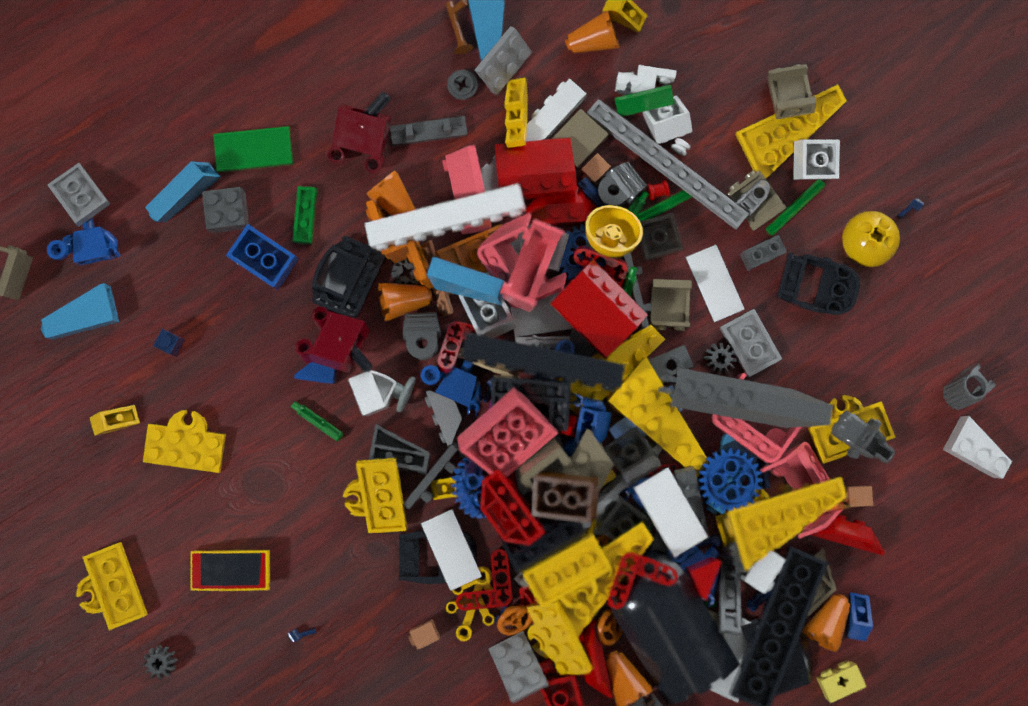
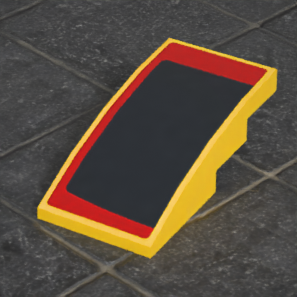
[191,550,270,591]

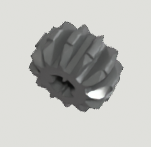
[703,343,737,375]
[142,645,178,680]

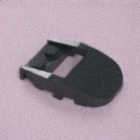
[775,252,860,315]
[399,529,477,584]

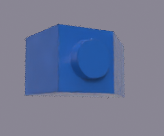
[294,362,337,384]
[845,592,873,641]

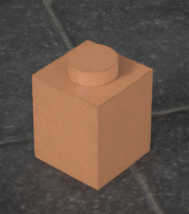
[580,153,611,186]
[842,486,873,507]
[408,619,440,650]

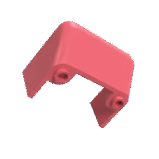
[442,145,492,235]
[478,213,567,308]
[500,219,564,312]
[712,373,802,463]
[760,442,844,538]

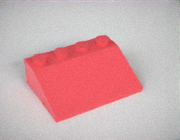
[457,387,558,477]

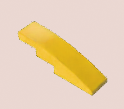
[504,78,528,148]

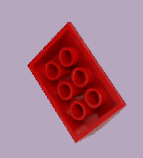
[494,137,577,199]
[550,260,647,359]

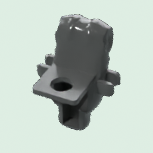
[831,411,895,463]

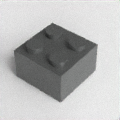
[202,187,249,233]

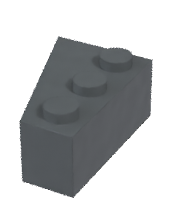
[369,424,430,475]

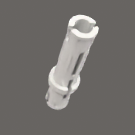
[515,335,570,348]

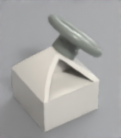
[348,371,416,416]

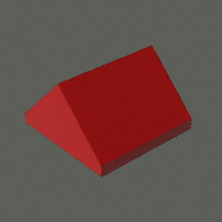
[686,557,721,600]

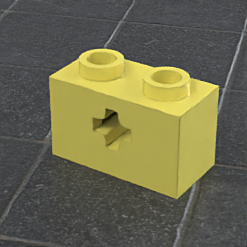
[816,661,867,703]

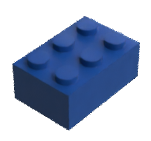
[226,224,299,290]

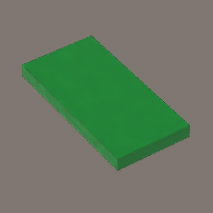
[214,126,293,173]

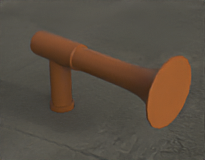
[446,0,473,55]

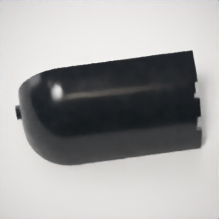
[610,551,740,704]

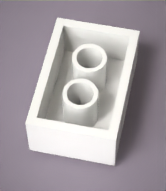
[459,272,517,338]

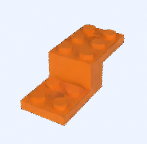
[366,199,434,289]

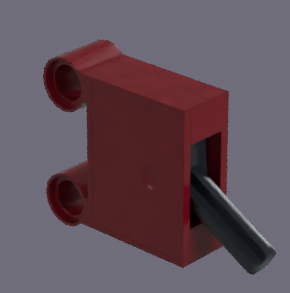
[327,91,391,173]
[295,306,373,373]

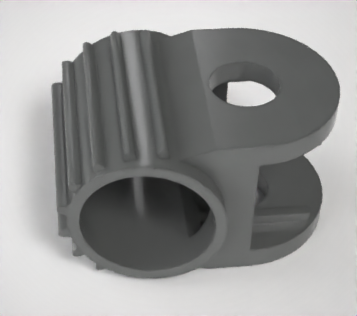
[598,162,647,207]
[403,312,442,360]
[942,363,996,410]

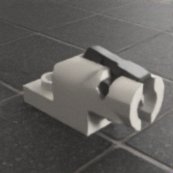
[615,65,676,95]

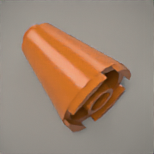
[565,10,619,53]
[366,170,416,216]
[378,283,432,321]
[802,594,851,652]
[605,650,654,706]

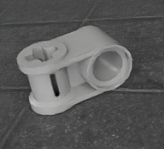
[735,180,770,217]

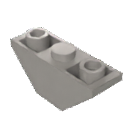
[424,390,463,446]

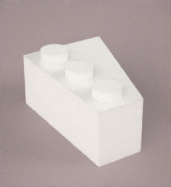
[943,416,1012,479]

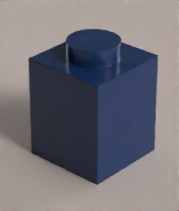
[153,329,185,356]

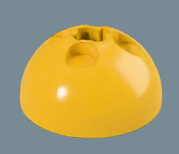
[585,205,643,257]
[842,211,900,267]

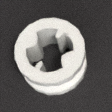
[671,138,690,156]

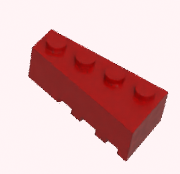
[539,674,585,706]

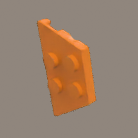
[435,224,502,273]

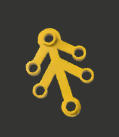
[446,566,500,641]

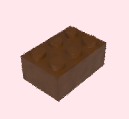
[532,471,599,523]

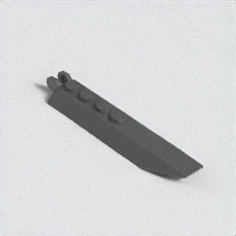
[658,368,833,428]

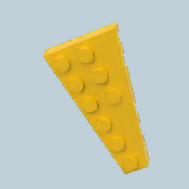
[735,85,846,178]
[556,325,665,417]
[608,357,709,477]
[727,477,847,571]
[559,522,653,638]

